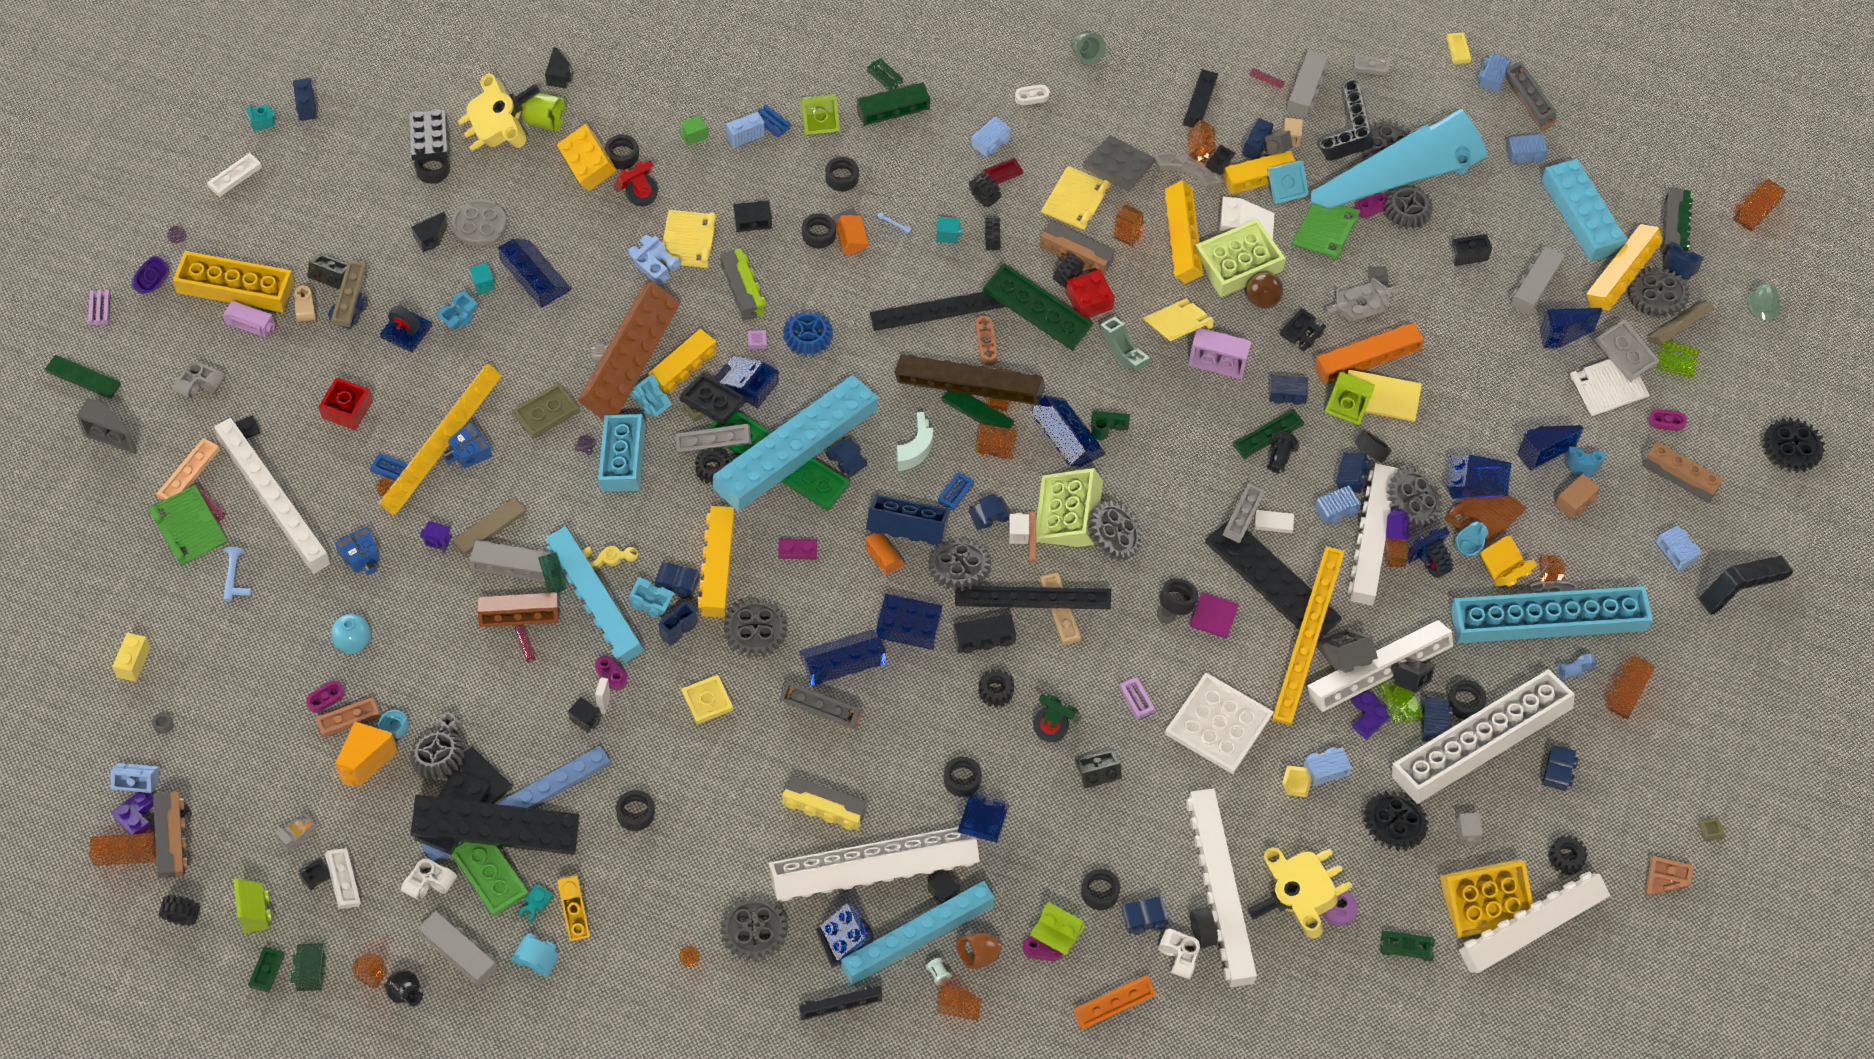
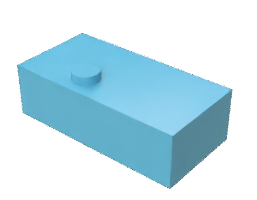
[598,414,646,492]

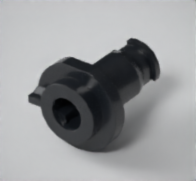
[1267,431,1300,474]
[384,970,423,1006]

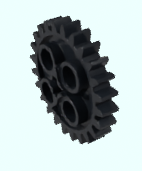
[1762,417,1825,473]
[1363,791,1429,851]

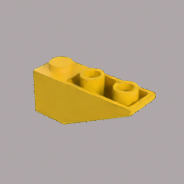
[557,874,590,941]

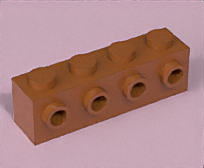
[477,593,559,627]

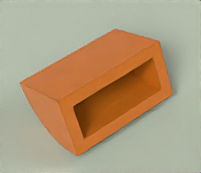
[836,215,869,255]
[865,533,905,575]

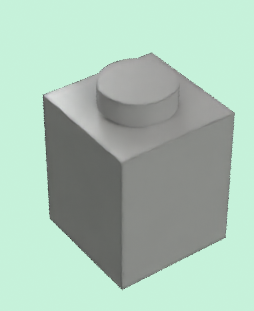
[1456,813,1483,846]

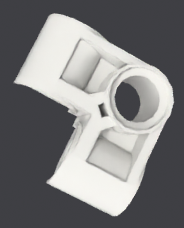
[401,859,457,901]
[1158,929,1200,980]

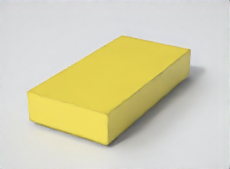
[1446,33,1471,64]

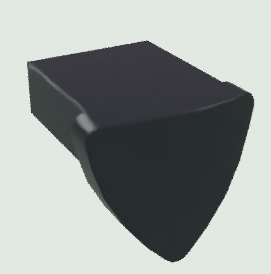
[298,858,331,891]

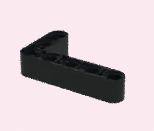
[1320,80,1374,161]
[1698,555,1794,615]

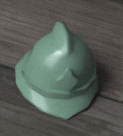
[1071,33,1106,65]
[1747,283,1781,321]

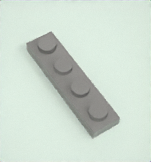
[675,424,751,454]
[1223,483,1265,543]

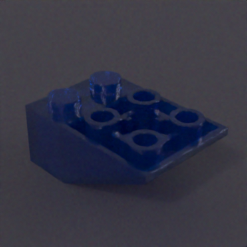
[714,355,779,409]

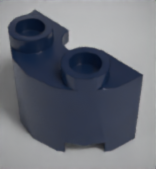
[1664,241,1704,280]
[825,438,867,478]
[968,494,1011,530]

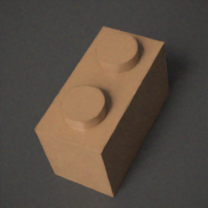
[1555,474,1600,519]

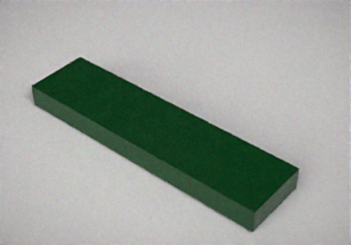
[45,355,121,399]
[942,391,1014,437]
[1233,409,1304,459]

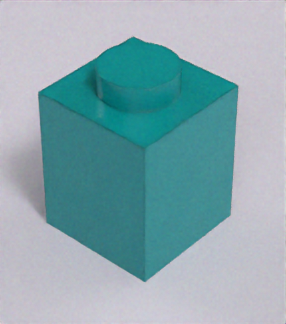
[936,217,963,244]
[469,262,495,295]

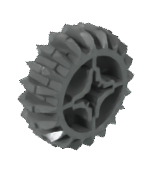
[1384,185,1433,230]
[410,729,465,781]

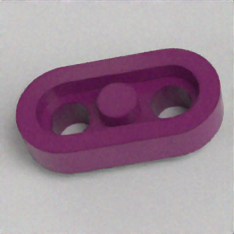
[1355,193,1387,218]
[1648,409,1687,431]
[595,656,627,690]
[306,681,345,713]
[1022,936,1063,961]

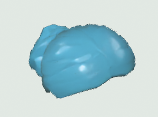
[1455,521,1488,557]

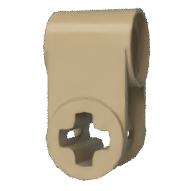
[294,286,316,322]

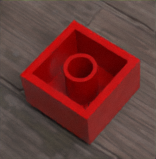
[1065,269,1115,318]
[318,377,373,431]

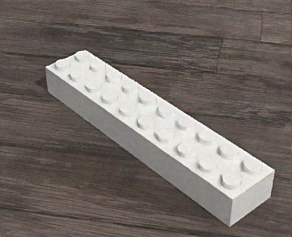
[1392,669,1575,804]
[769,825,980,901]

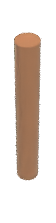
[1028,512,1037,563]

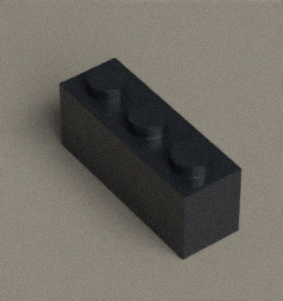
[953,614,1016,653]

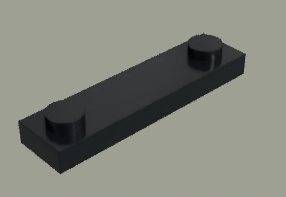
[1183,69,1218,130]
[799,985,882,1021]

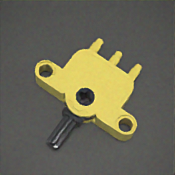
[458,74,540,151]
[1248,847,1352,939]

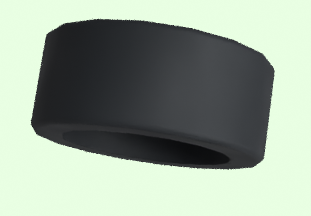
[605,134,639,169]
[414,157,450,184]
[825,157,859,192]
[802,213,836,249]
[1354,430,1392,462]
[1159,578,1198,615]
[1447,680,1487,719]
[944,756,982,797]
[615,790,655,831]
[1081,869,1121,911]
[1190,907,1218,948]

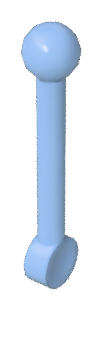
[878,212,911,234]

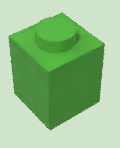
[679,115,708,145]

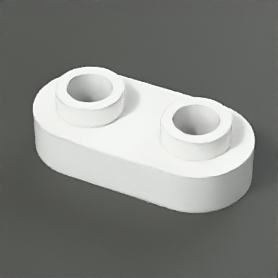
[1015,85,1049,105]

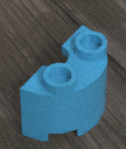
[436,290,478,330]
[1564,447,1607,477]

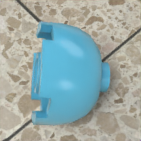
[331,614,372,654]

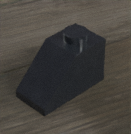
[545,47,573,89]
[411,212,448,253]
[1394,661,1435,693]

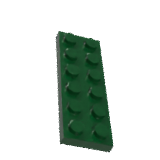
[982,263,1094,351]

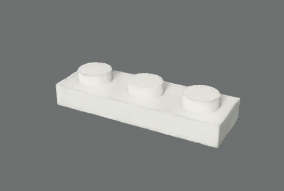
[207,153,262,197]
[325,848,361,909]

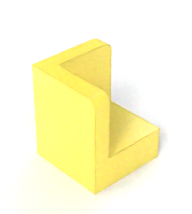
[1283,766,1312,797]

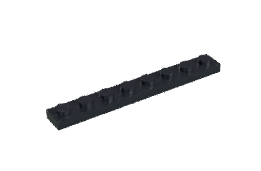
[869,292,1006,331]
[955,586,1111,610]

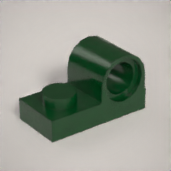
[1091,411,1130,440]

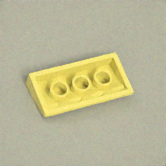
[1347,369,1422,422]

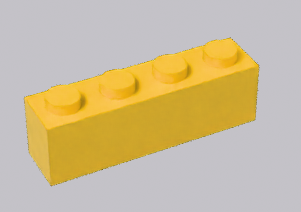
[1223,150,1295,194]
[648,329,717,395]

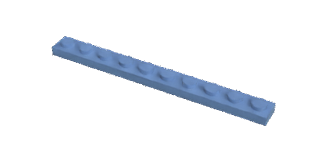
[423,746,611,863]

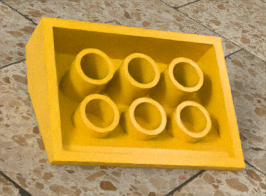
[1440,859,1533,938]

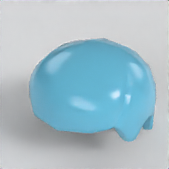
[378,710,409,739]

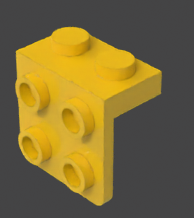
[1480,535,1537,587]

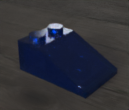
[1540,308,1602,349]
[1517,425,1584,471]
[1447,454,1511,499]
[957,794,1010,843]

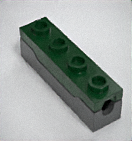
[1661,187,1693,255]

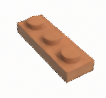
[316,697,380,738]

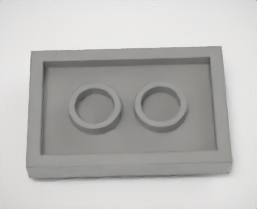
[1595,320,1660,382]

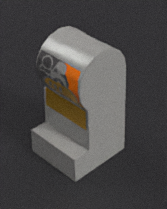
[275,814,317,853]

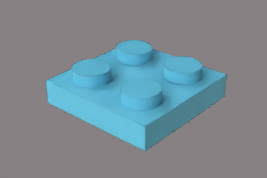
[1268,160,1309,204]

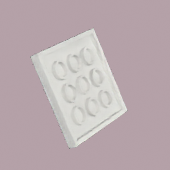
[1165,673,1274,774]

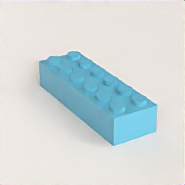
[1541,158,1627,262]

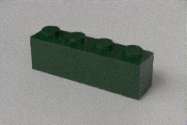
[857,82,930,126]

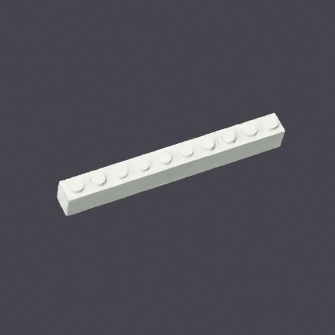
[214,418,330,574]
[1186,789,1257,987]

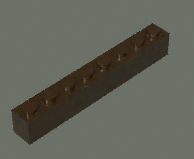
[895,354,1045,406]

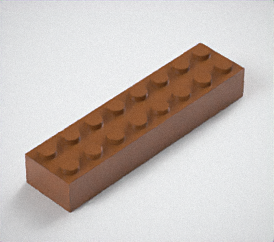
[577,281,681,420]

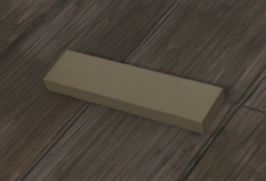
[331,260,367,327]
[1648,302,1714,344]
[452,498,526,556]

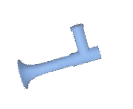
[223,547,252,602]

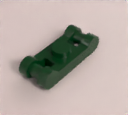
[1380,931,1435,961]

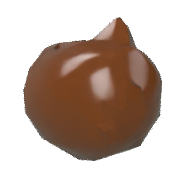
[956,932,1002,969]

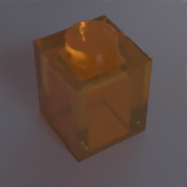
[1384,538,1408,567]

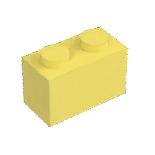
[112,633,150,682]

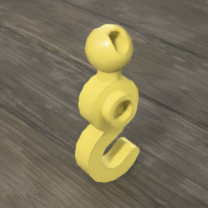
[582,546,638,570]

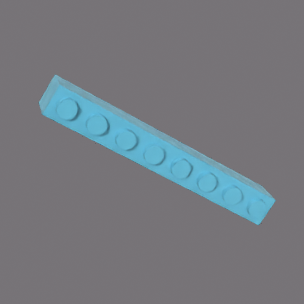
[546,526,645,663]
[841,881,995,985]

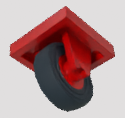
[614,161,658,207]

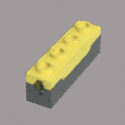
[782,775,867,831]

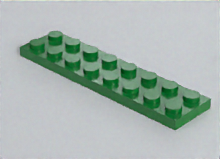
[708,411,850,511]

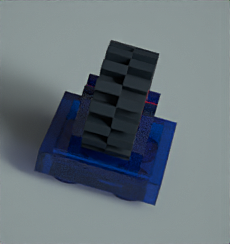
[1405,527,1454,578]

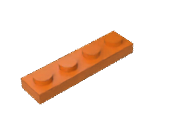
[1073,975,1156,1030]

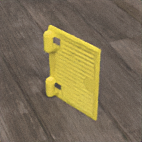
[1041,166,1111,230]
[659,210,717,268]
[1143,298,1214,341]

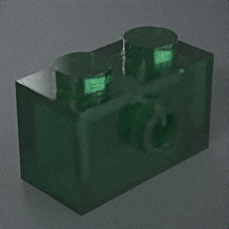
[291,943,325,991]

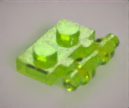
[1656,341,1699,378]
[1381,684,1423,722]

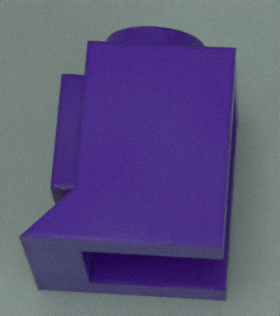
[1386,509,1411,540]
[420,521,452,554]

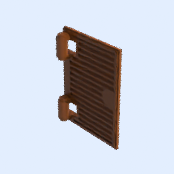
[1444,476,1527,550]

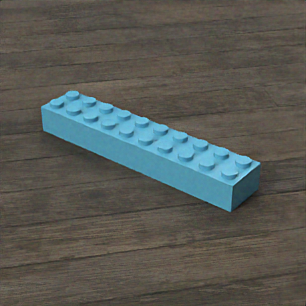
[713,375,879,512]
[1450,586,1653,643]

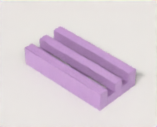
[88,289,110,325]
[1119,677,1155,720]

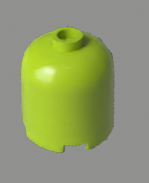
[521,93,566,131]

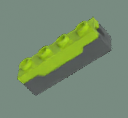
[720,248,766,321]

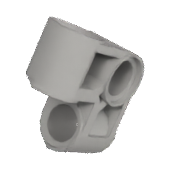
[173,361,225,399]

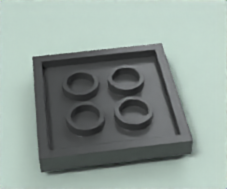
[1083,135,1155,192]

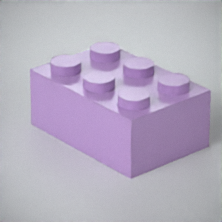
[1188,328,1252,379]

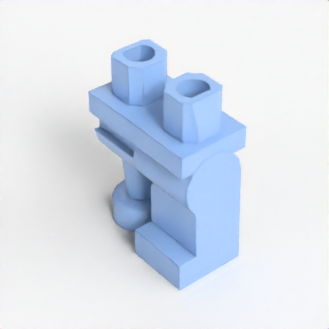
[628,234,682,287]

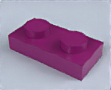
[778,538,817,560]

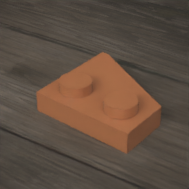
[1645,856,1693,896]

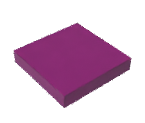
[1190,592,1239,639]

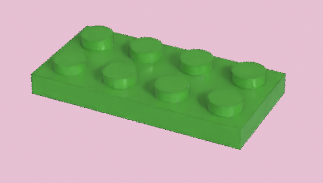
[451,842,529,917]

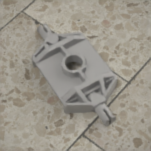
[1324,278,1400,322]

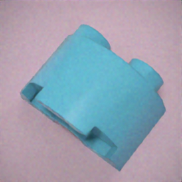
[630,373,672,417]
[629,577,674,618]
[511,933,559,978]

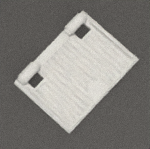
[1570,359,1650,417]

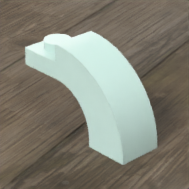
[896,412,933,471]

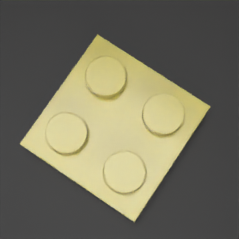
[681,675,733,725]

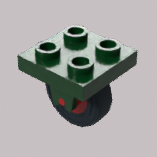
[1033,693,1081,742]

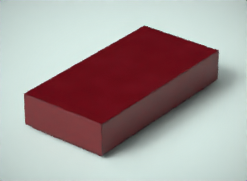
[983,158,1023,184]

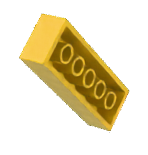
[173,251,295,313]

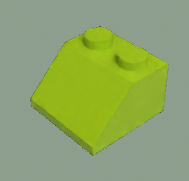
[800,94,840,135]
[1325,372,1375,425]
[233,878,273,933]

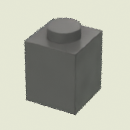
[1265,131,1293,154]

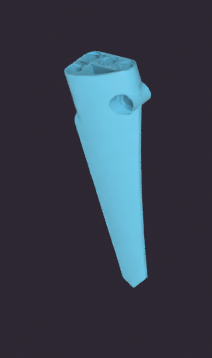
[1311,109,1488,209]

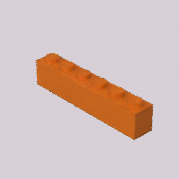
[1314,323,1425,384]

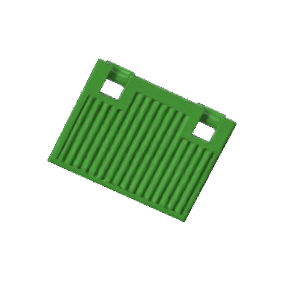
[1291,203,1360,260]
[148,485,228,566]

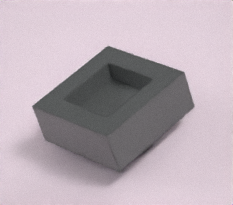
[1367,266,1389,285]

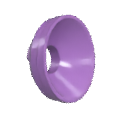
[1322,891,1358,926]

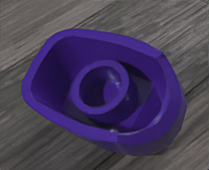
[131,256,169,294]

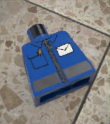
[443,422,492,468]
[335,526,380,575]

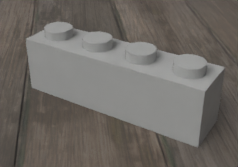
[1287,50,1330,118]
[1511,246,1565,316]
[470,541,553,582]
[418,911,497,988]

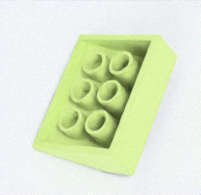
[1195,219,1286,297]
[1036,468,1103,547]

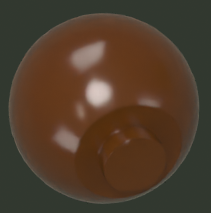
[1247,272,1283,309]

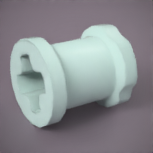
[926,957,952,986]

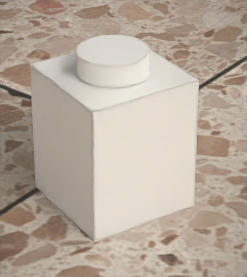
[1009,513,1029,544]

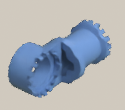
[1557,654,1597,681]

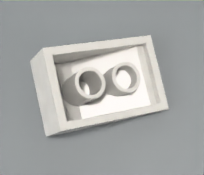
[1219,197,1274,240]

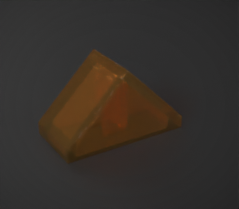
[1540,554,1566,582]

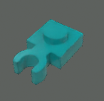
[519,884,554,923]

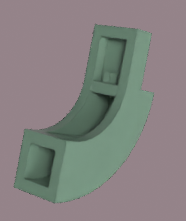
[1100,316,1151,372]

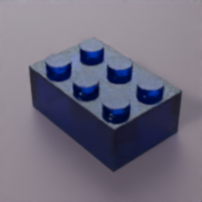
[876,594,943,650]

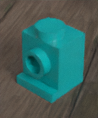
[247,104,276,131]

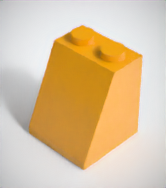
[335,722,397,787]

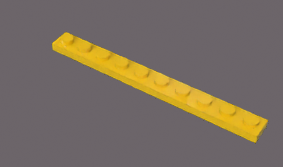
[379,363,502,516]
[1272,546,1345,726]

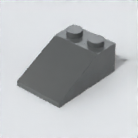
[76,398,137,454]
[1316,629,1378,673]

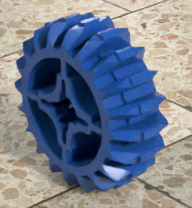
[783,310,833,357]

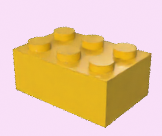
[557,124,617,192]

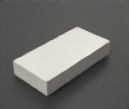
[1254,510,1294,533]
[595,677,610,714]

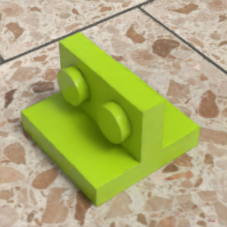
[1030,902,1086,956]

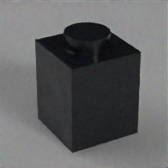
[568,697,601,733]
[928,870,960,904]

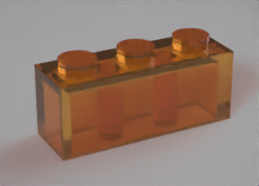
[1734,179,1786,232]
[1606,655,1656,720]
[89,833,157,866]

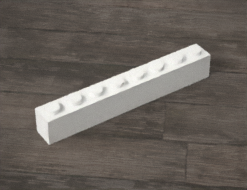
[1348,463,1398,606]
[1307,620,1453,712]
[1459,872,1610,973]

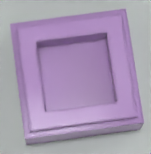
[748,330,767,350]

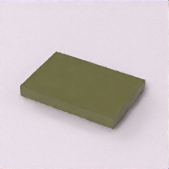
[512,383,580,439]

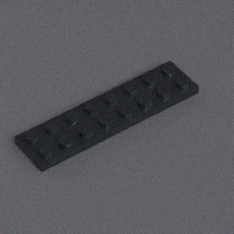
[1205,519,1342,640]
[410,794,579,855]

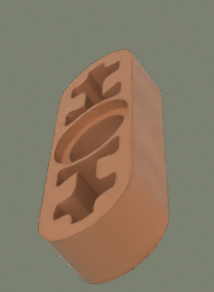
[975,316,997,365]

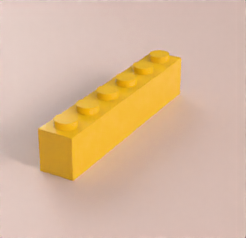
[1165,180,1203,284]
[1587,224,1663,311]
[698,506,735,617]

